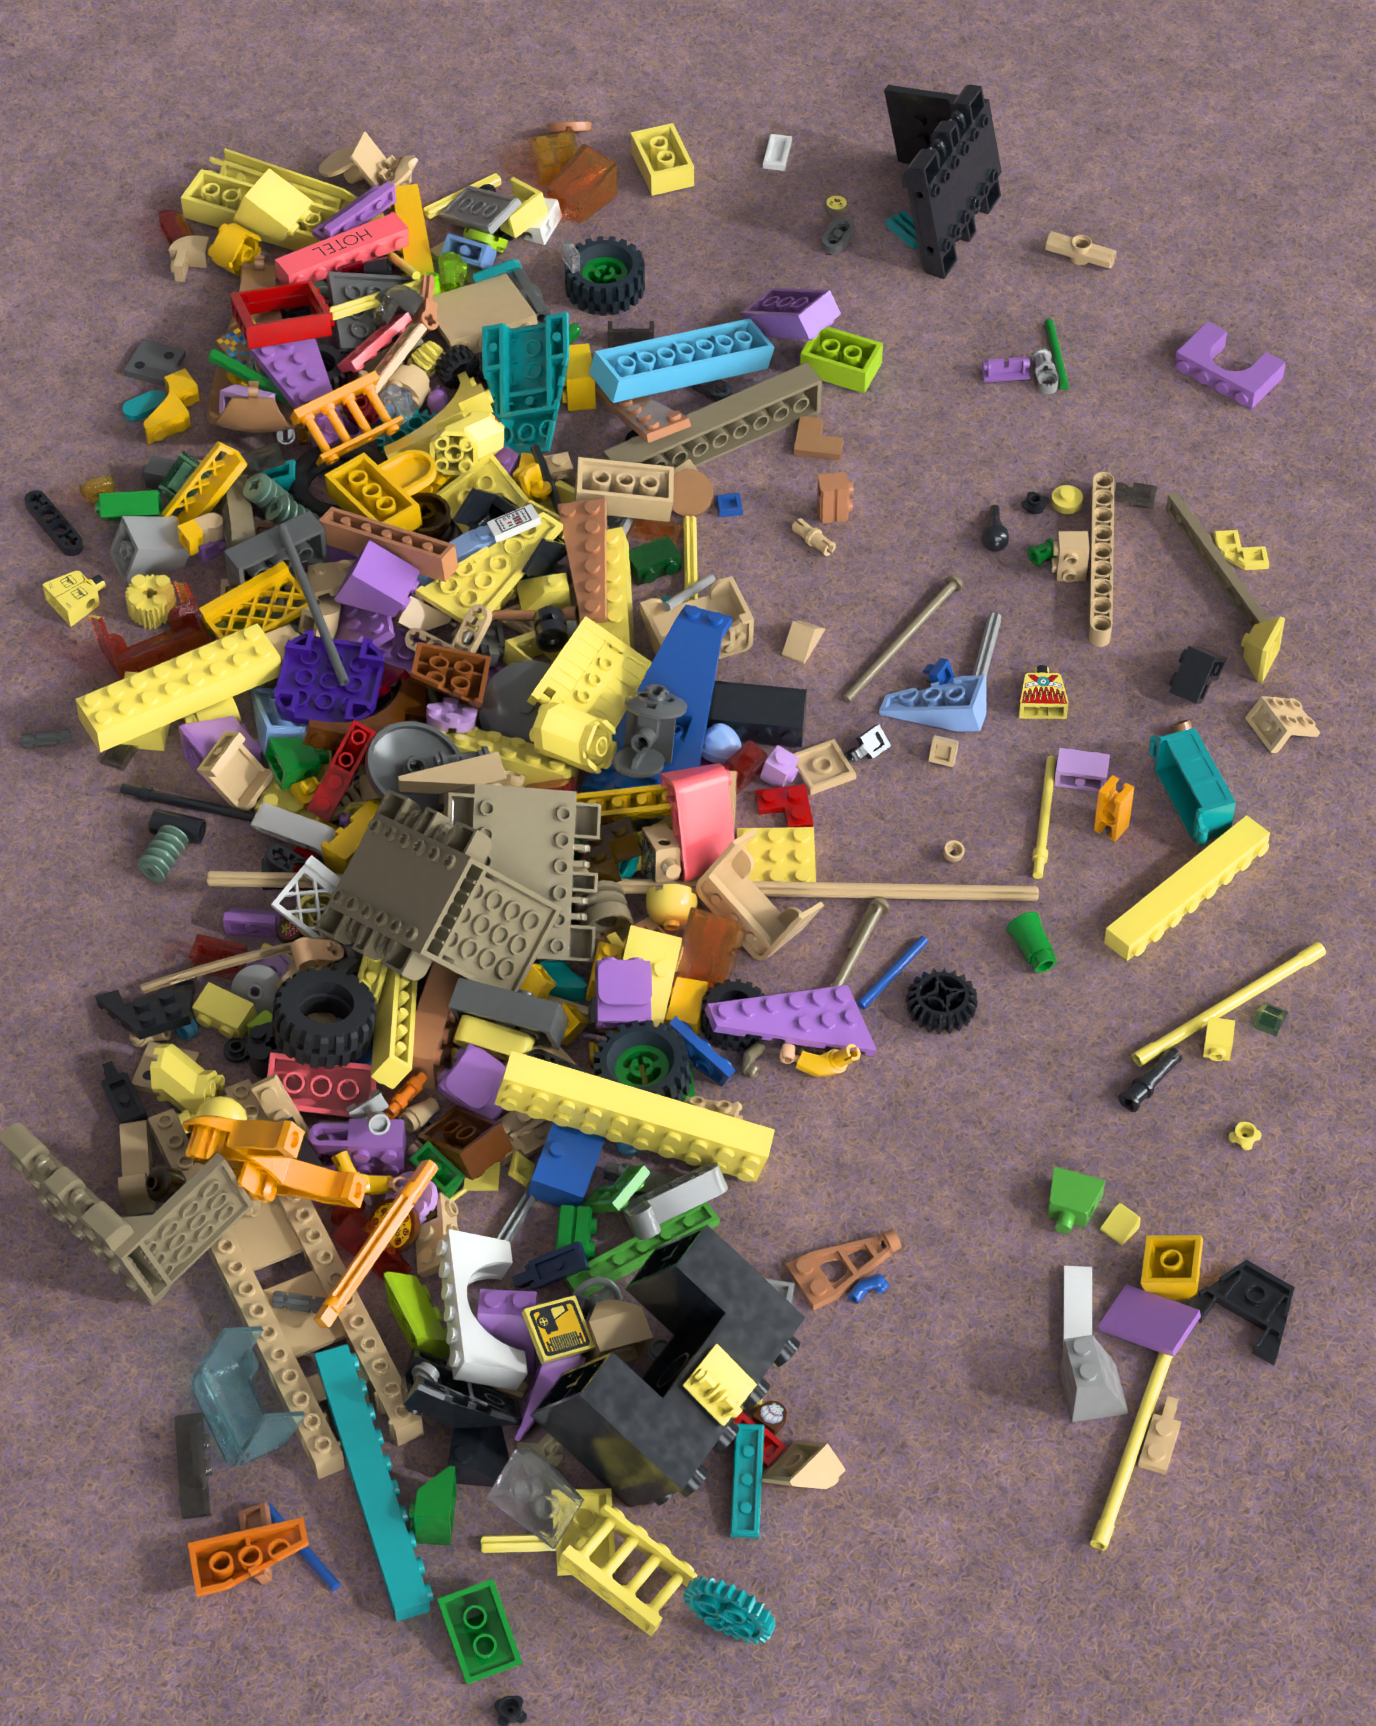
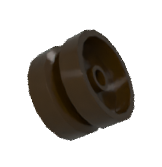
[411,493,452,543]

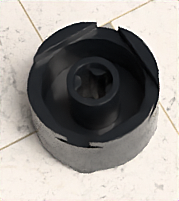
[246,1022,284,1079]

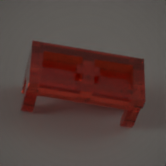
[189,934,248,980]

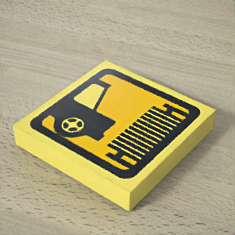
[521,1295,595,1365]

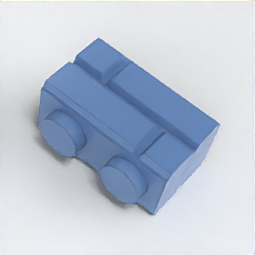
[441,234,497,271]

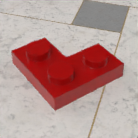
[755,784,813,828]

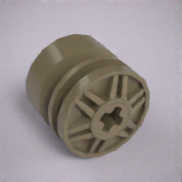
[571,880,634,949]

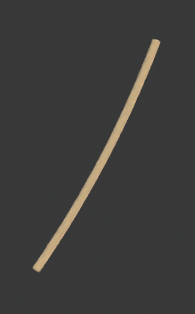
[140,935,340,994]

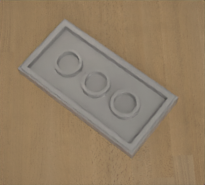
[439,185,522,235]

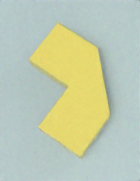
[1213,530,1269,570]

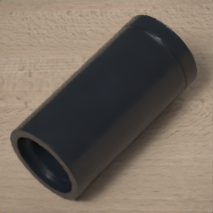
[149,809,206,844]

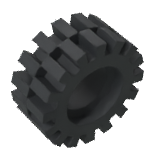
[435,345,480,390]

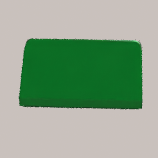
[408,1141,465,1199]

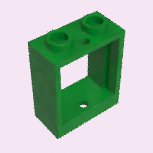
[95,490,163,522]

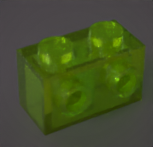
[437,252,467,293]

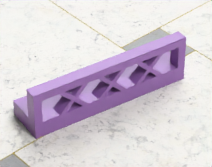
[312,181,396,241]

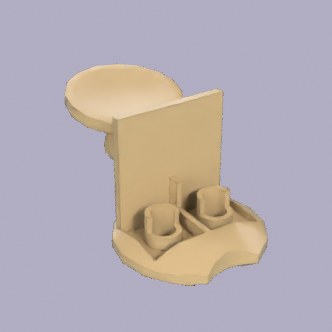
[319,131,418,188]

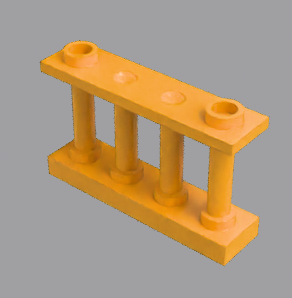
[290,371,404,467]

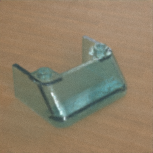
[191,1326,305,1467]

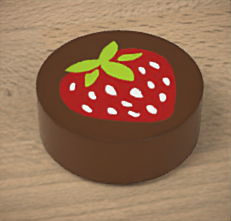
[277,919,303,944]

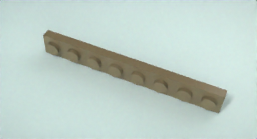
[1166,491,1270,630]

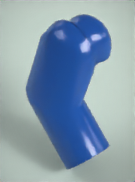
[847,1274,889,1304]

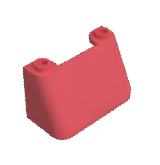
[660,763,735,882]

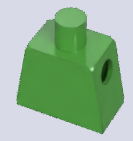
[1048,1166,1105,1234]

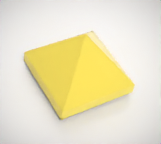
[508,1151,535,1187]

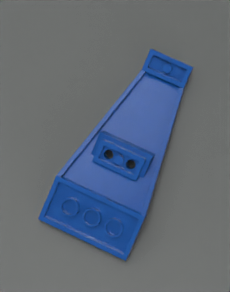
[582,604,732,793]

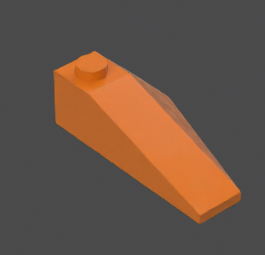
[188,1517,309,1597]

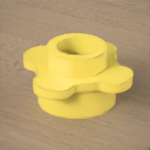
[1229,1122,1261,1150]

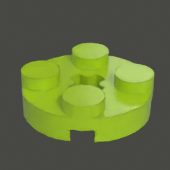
[463,227,508,253]

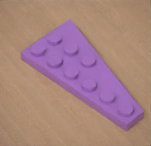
[251,338,346,448]
[334,604,395,647]
[704,985,877,1056]

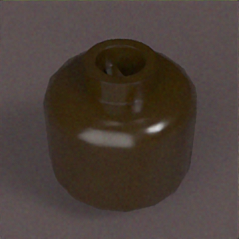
[145,1166,187,1203]

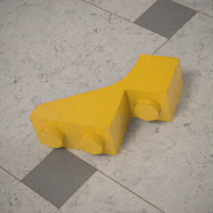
[143,368,200,444]

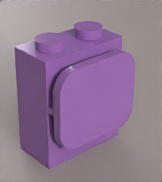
[595,957,652,1030]
[437,1043,505,1120]

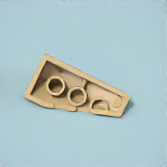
[398,752,507,794]

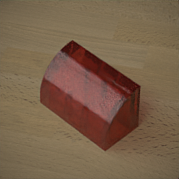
[158,210,195,246]

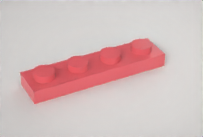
[337,312,412,373]

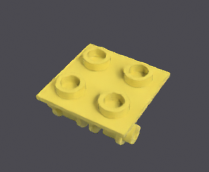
[682,1344,757,1426]

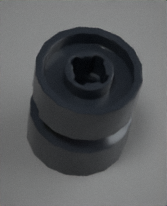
[533,606,568,653]

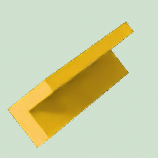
[161,441,248,525]

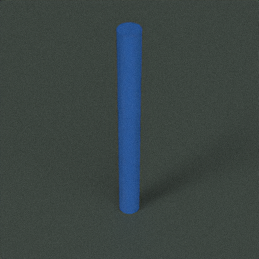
[857,936,928,1010]
[267,1503,341,1591]

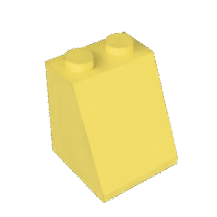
[233,169,313,241]

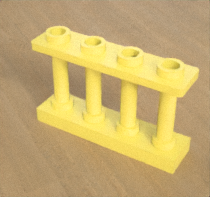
[559,1503,697,1636]

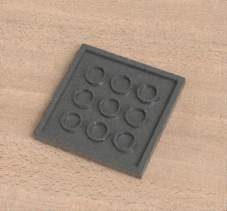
[326,272,428,354]

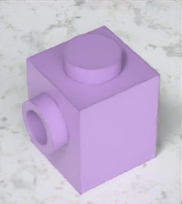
[760,745,799,788]

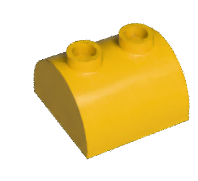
[1141,1235,1203,1301]

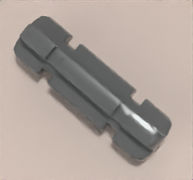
[21,729,72,749]
[272,1291,326,1314]

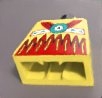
[1019,665,1068,719]

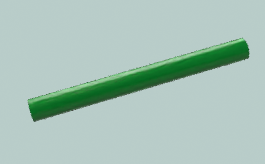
[1044,319,1069,390]

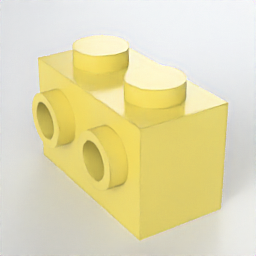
[192,982,257,1039]

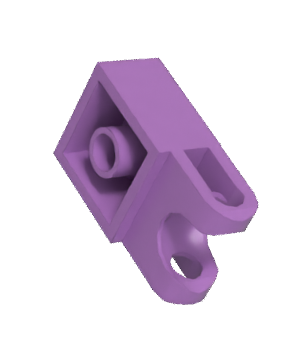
[308,1119,407,1178]

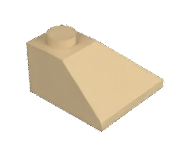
[762,1440,845,1489]

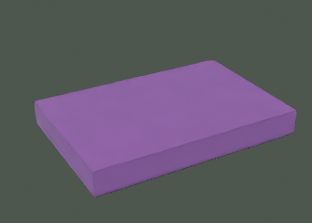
[1099,1284,1201,1357]

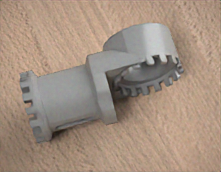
[1031,348,1058,394]

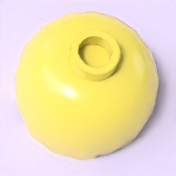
[646,884,698,930]

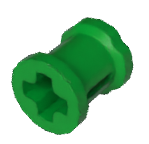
[1027,538,1056,567]

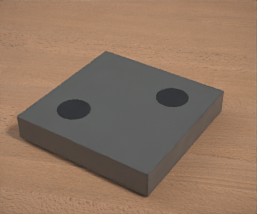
[123,339,186,387]

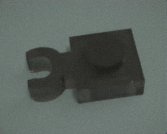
[1114,482,1157,510]

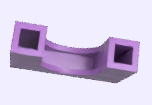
[1174,321,1285,409]

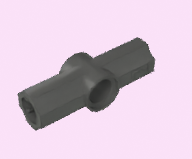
[508,269,551,324]

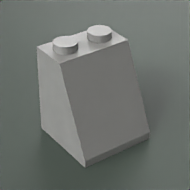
[109,516,190,585]
[1060,1335,1128,1422]

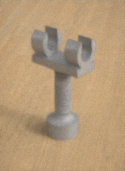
[346,1088,390,1135]

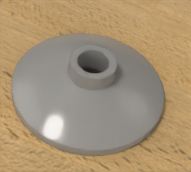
[231,964,281,1016]

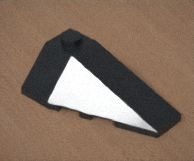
[447,1383,510,1488]

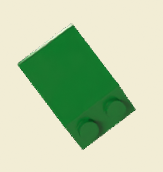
[435,1579,523,1685]

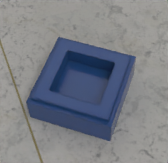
[716,493,743,517]

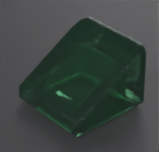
[1252,1003,1289,1037]

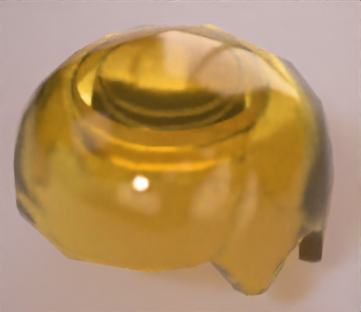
[79,474,116,503]

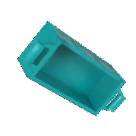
[1148,728,1236,846]

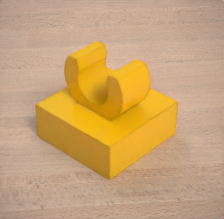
[290,776,320,810]

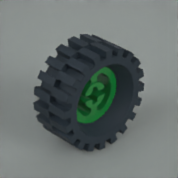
[564,236,645,316]
[593,1020,692,1102]

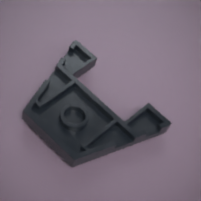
[95,966,197,1040]
[1181,1260,1295,1366]

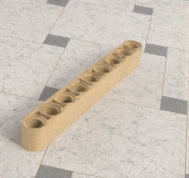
[1088,472,1114,647]

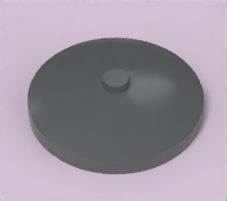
[479,660,552,744]
[365,721,461,813]

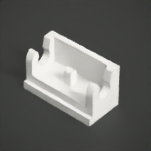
[524,198,562,245]

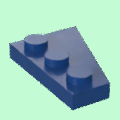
[667,1017,735,1087]

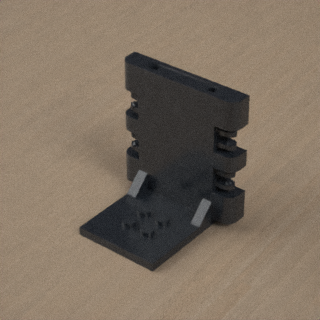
[884,85,1002,279]

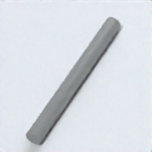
[662,574,715,612]

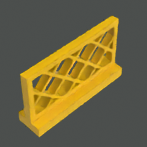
[199,561,308,639]

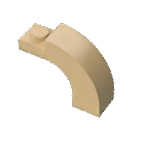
[293,591,341,637]

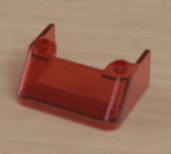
[88,579,211,680]

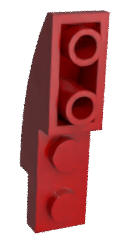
[306,720,377,822]

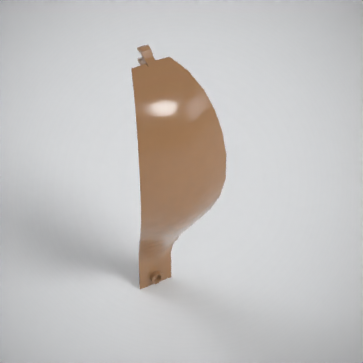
[207,255,297,433]

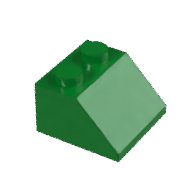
[409,1466,457,1546]

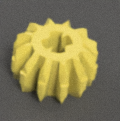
[407,341,445,378]

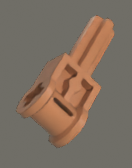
[409,275,439,338]

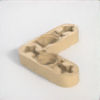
[405,604,492,653]

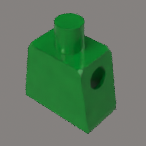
[264,737,329,790]

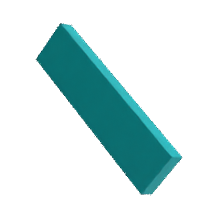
[730,1424,764,1539]

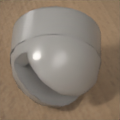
[276,429,295,445]

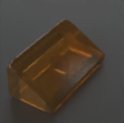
[629,518,683,545]

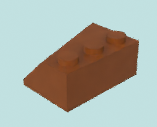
[410,642,491,710]

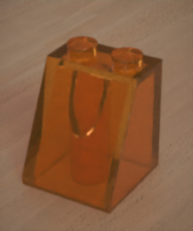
[548,144,618,224]
[675,907,746,989]

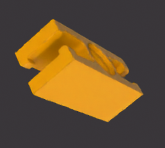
[1094,775,1134,842]

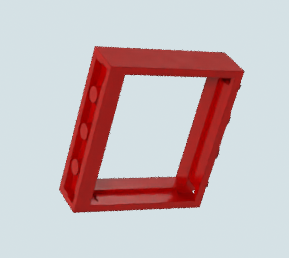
[230,280,335,349]

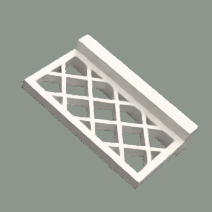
[271,855,345,958]

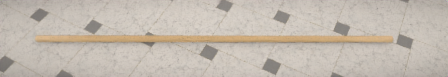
[207,871,1039,901]

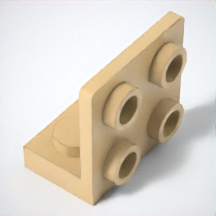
[1245,696,1320,753]

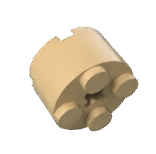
[377,362,431,416]

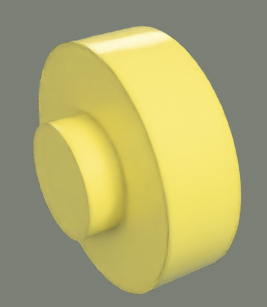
[1051,485,1083,514]

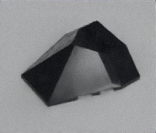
[400,1347,522,1429]

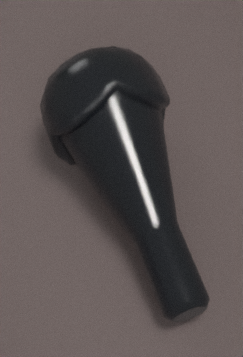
[982,505,1009,552]

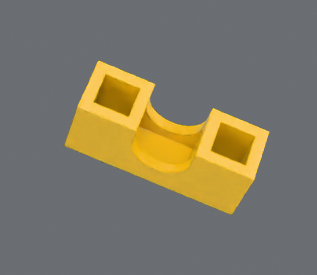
[520,964,588,1045]

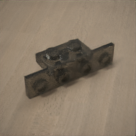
[174,1412,213,1519]

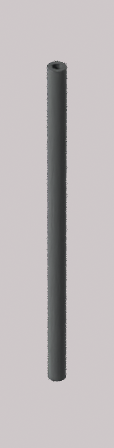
[277,524,349,686]

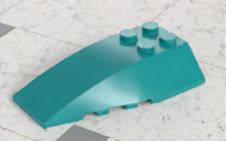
[482,312,569,457]

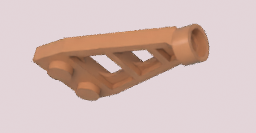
[786,1229,901,1310]

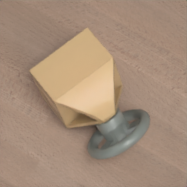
[573,1277,653,1364]

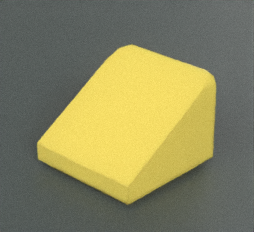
[1100,1203,1141,1245]

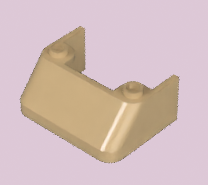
[696,829,824,961]

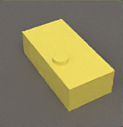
[605,925,682,1034]

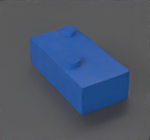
[527,1122,606,1207]

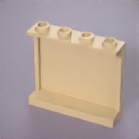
[433,274,537,354]

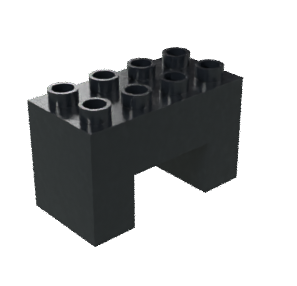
[530,1225,806,1508]

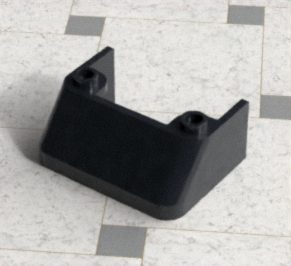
[453,487,567,578]

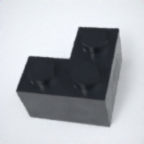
[1169,646,1227,704]

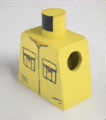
[42,570,106,627]

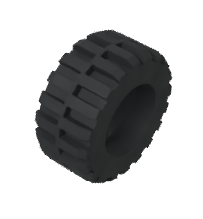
[271,967,377,1069]

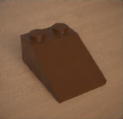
[416,1105,514,1180]

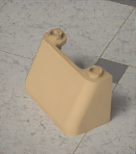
[640,576,754,659]

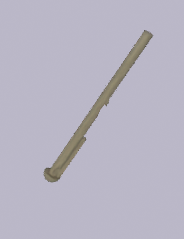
[842,575,963,703]
[795,898,889,1056]

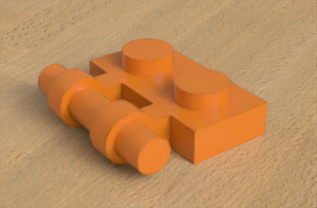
[382,1072,428,1119]

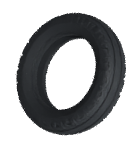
[287,443,388,518]

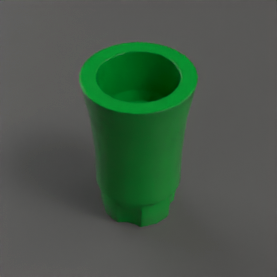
[1006,912,1057,973]

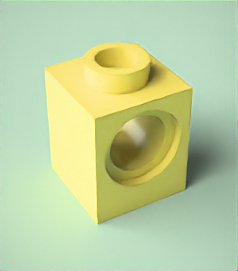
[1203,1017,1235,1061]

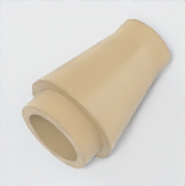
[399,1097,439,1133]

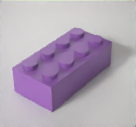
[741,288,841,341]

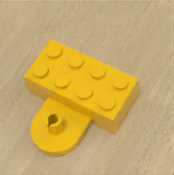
[324,450,436,531]

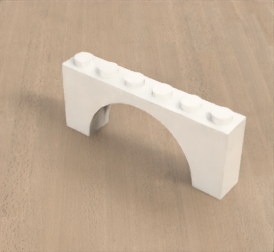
[436,1229,528,1391]

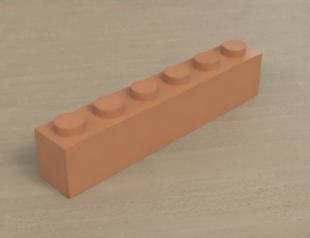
[318,507,458,582]

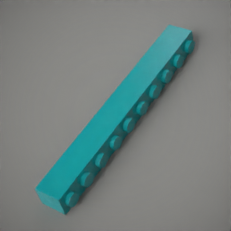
[315,1344,434,1622]

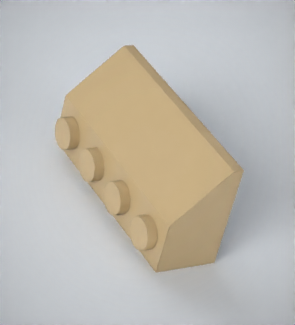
[574,457,674,522]

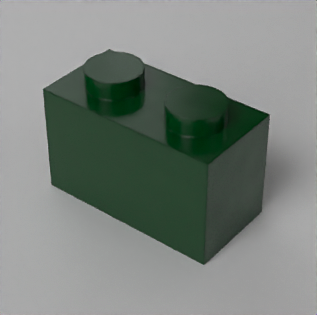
[629,535,681,586]

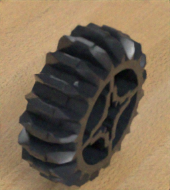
[906,967,978,1035]

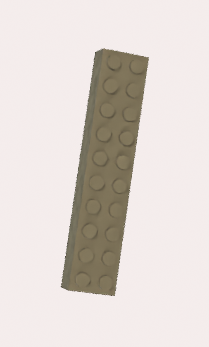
[603,363,822,469]

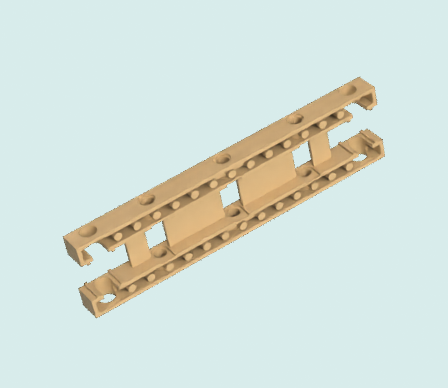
[148,1079,424,1480]

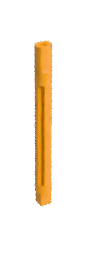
[313,1160,438,1328]

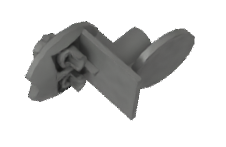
[613,684,687,778]

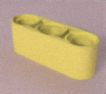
[453,1015,536,1061]

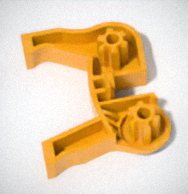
[182,1115,368,1208]

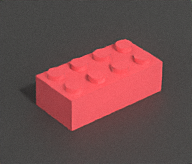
[267,1052,377,1119]

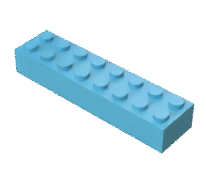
[589,318,775,403]

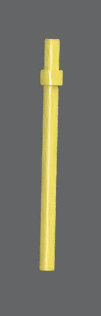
[1032,756,1057,879]

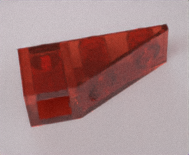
[331,1209,413,1281]

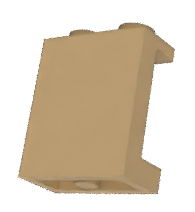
[197,731,274,811]

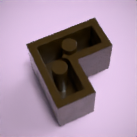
[582,816,643,882]

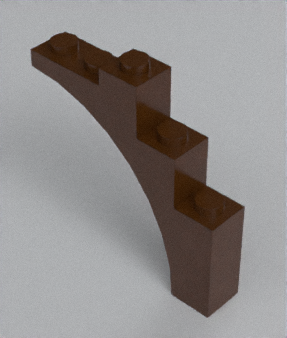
[302,674,427,765]

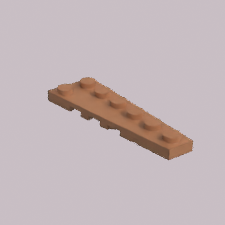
[595,388,691,443]
[558,498,607,623]

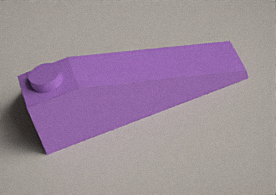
[514,1353,586,1442]

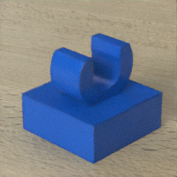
[923,658,955,685]

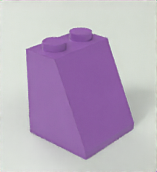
[334,540,421,617]
[179,716,262,789]
[478,1289,538,1375]

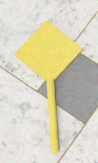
[426,1162,501,1221]

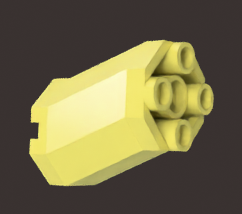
[430,411,504,475]
[529,702,617,774]
[150,1044,225,1114]

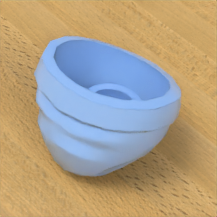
[702,723,741,764]

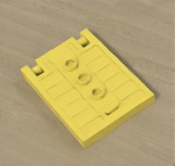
[527,616,652,729]

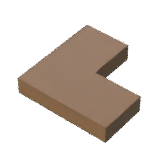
[794,416,844,460]

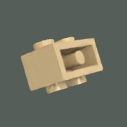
[1051,531,1089,583]

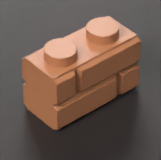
[817,472,854,524]

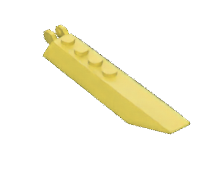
[206,148,384,222]

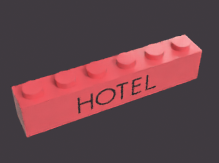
[275,212,409,285]

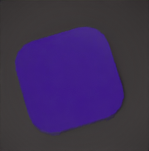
[274,630,384,725]

